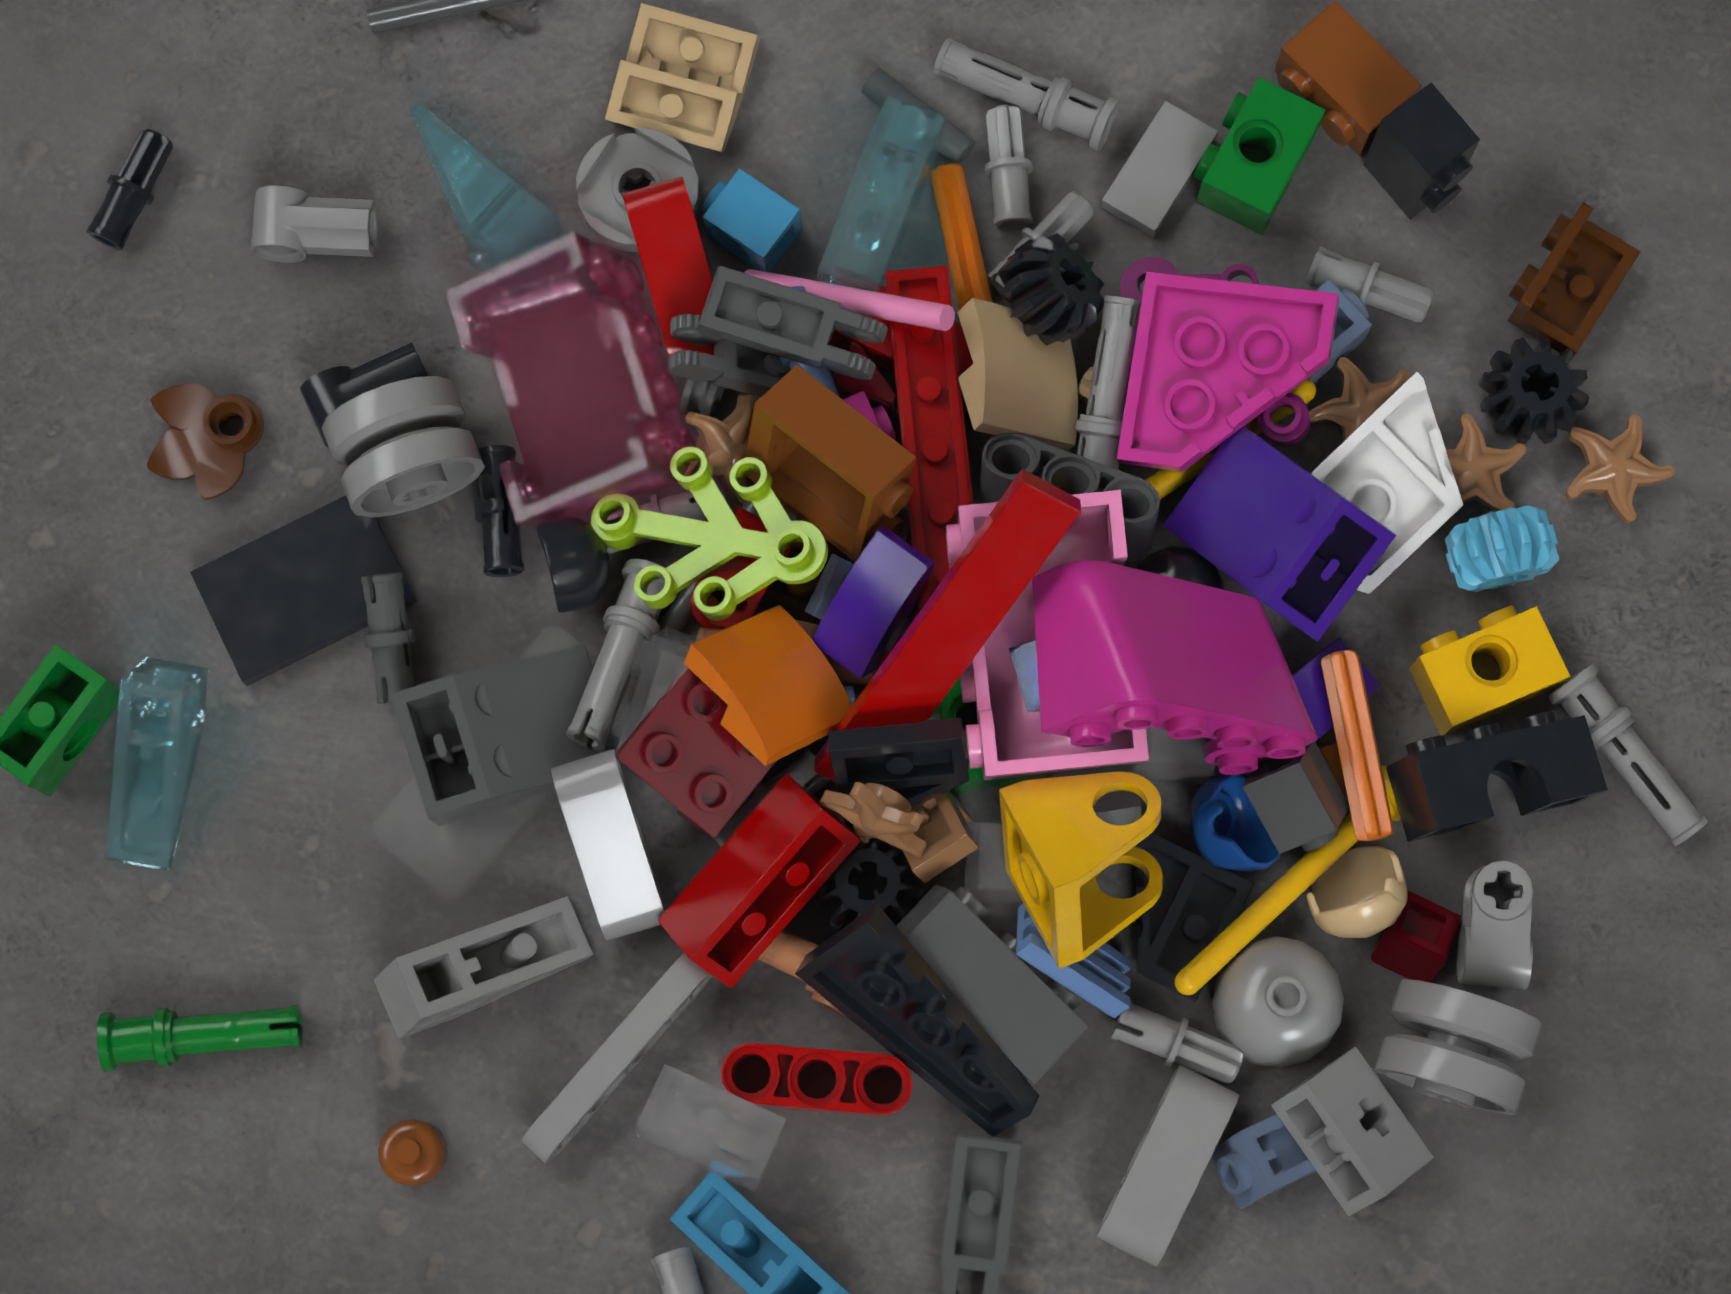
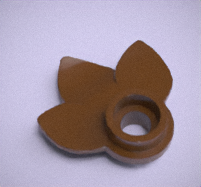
[147,383,264,500]

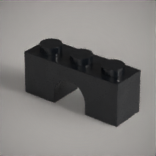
[1386,711,1608,842]

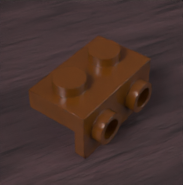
[1507,202,1641,359]

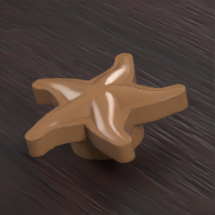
[1309,357,1409,442]
[683,393,755,504]
[1446,413,1526,521]
[1564,415,1675,524]
[819,782,927,857]

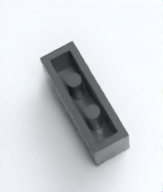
[897,884,1089,1085]

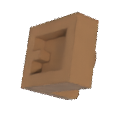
[903,791,979,883]

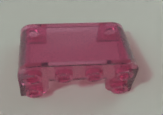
[445,232,696,528]

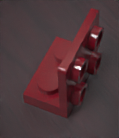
[616,666,776,838]

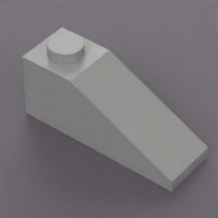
[374,896,593,1040]

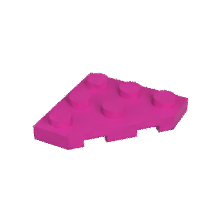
[1116,272,1339,472]

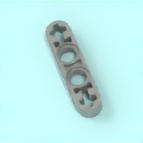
[521,953,713,1165]

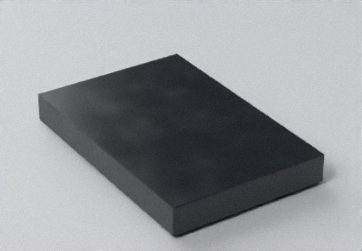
[190,495,418,686]

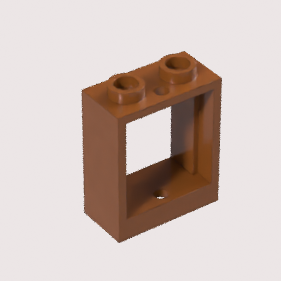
[745,364,916,562]

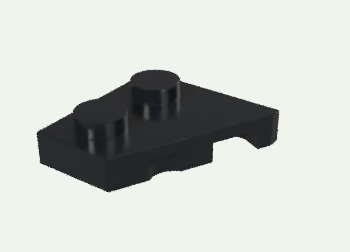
[829,718,969,832]
[1136,832,1254,1002]

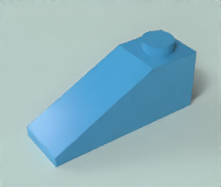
[670,1169,853,1294]

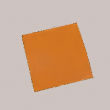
[684,605,852,766]

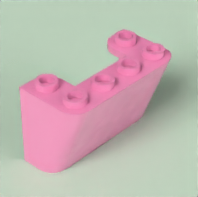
[946,490,1149,780]

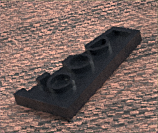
[795,904,1040,1137]

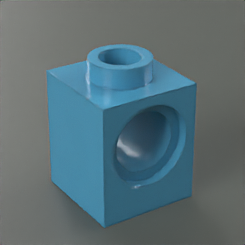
[702,168,802,272]

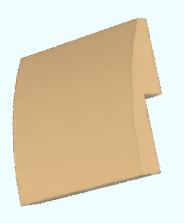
[605,3,761,153]
[957,297,1078,451]

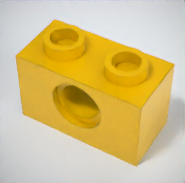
[1409,605,1570,736]

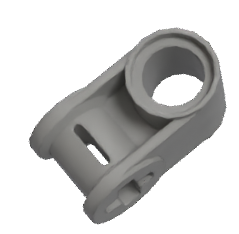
[1456,861,1533,990]

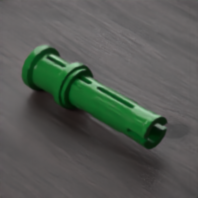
[97,1005,303,1072]

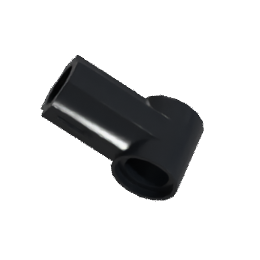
[300,343,428,448]

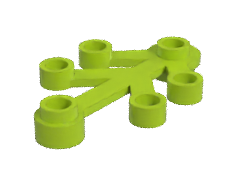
[591,447,828,621]

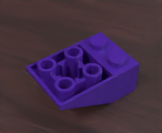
[1163,426,1396,642]

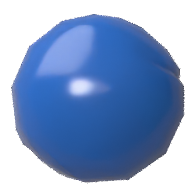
[1190,773,1281,871]

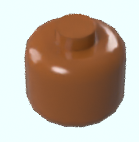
[378,1119,448,1186]

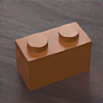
[1274,0,1422,156]

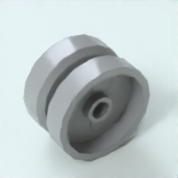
[322,376,485,518]
[1373,979,1542,1115]

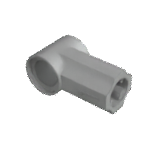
[250,186,378,263]

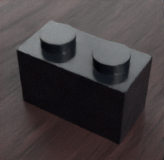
[1363,82,1480,220]

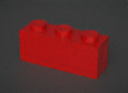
[657,773,861,989]

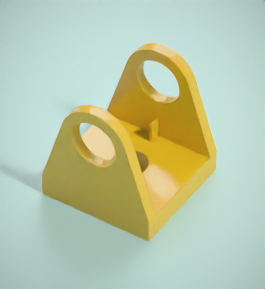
[999,771,1163,969]

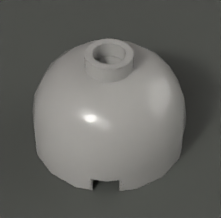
[1212,936,1344,1068]

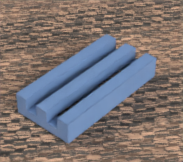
[1016,903,1131,1018]

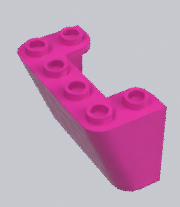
[1032,560,1318,775]

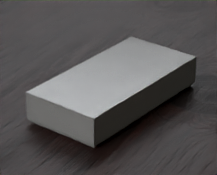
[1101,101,1218,238]

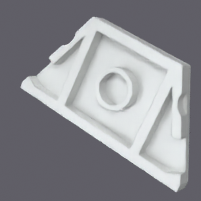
[1311,372,1463,594]

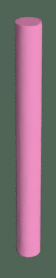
[744,269,955,331]

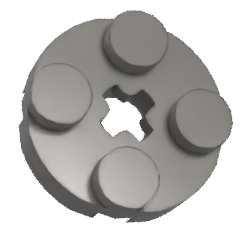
[576,128,700,252]

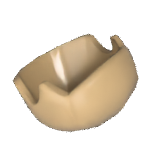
[1306,846,1408,938]

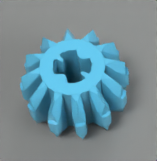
[1445,505,1559,592]

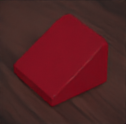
[835,340,897,421]
[1371,890,1461,983]

